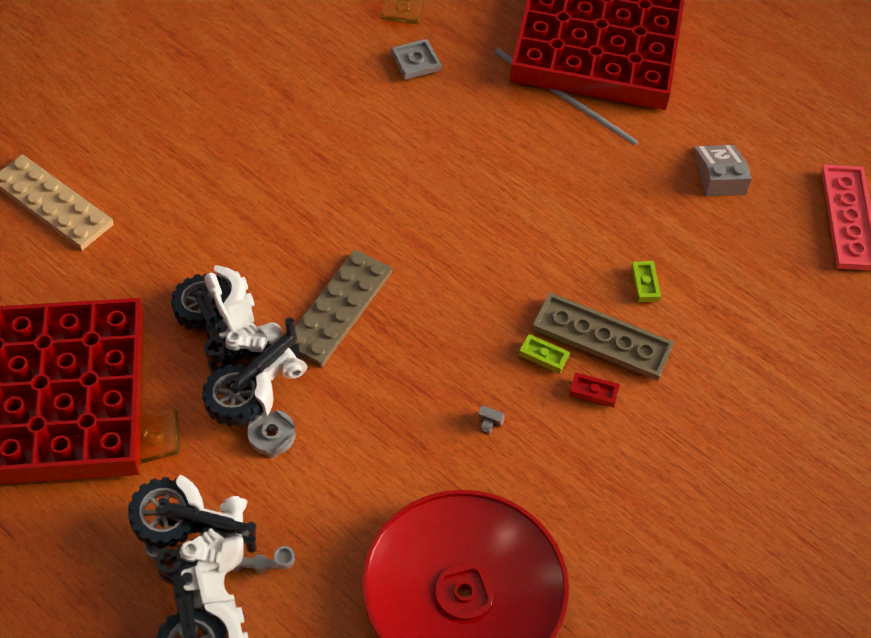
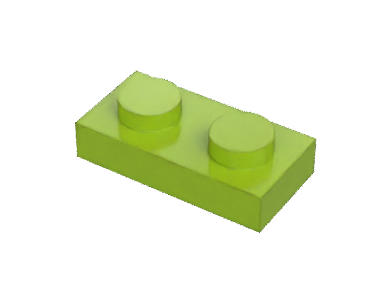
[631,261,661,302]
[518,334,570,374]

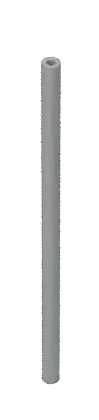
[494,48,639,145]

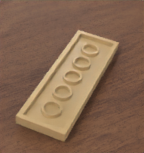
[0,154,114,251]

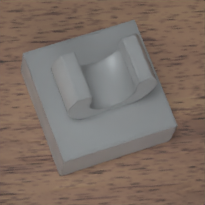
[478,405,505,434]

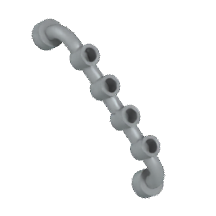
[145,545,295,574]

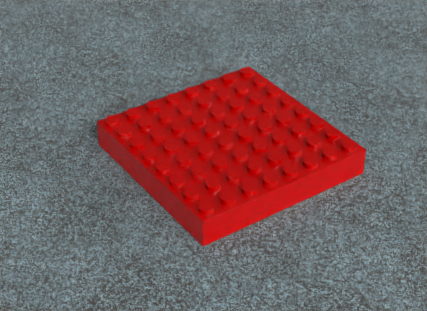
[509,0,684,111]
[0,298,144,484]

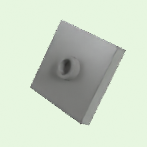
[391,39,442,80]

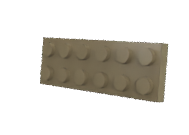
[289,250,392,368]
[532,292,675,381]

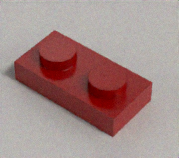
[569,372,620,408]

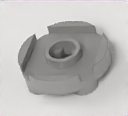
[247,410,296,458]

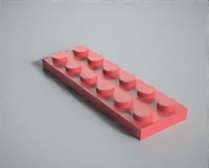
[821,164,871,270]

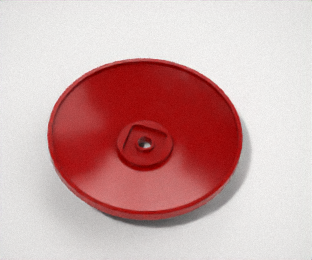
[362,490,569,638]

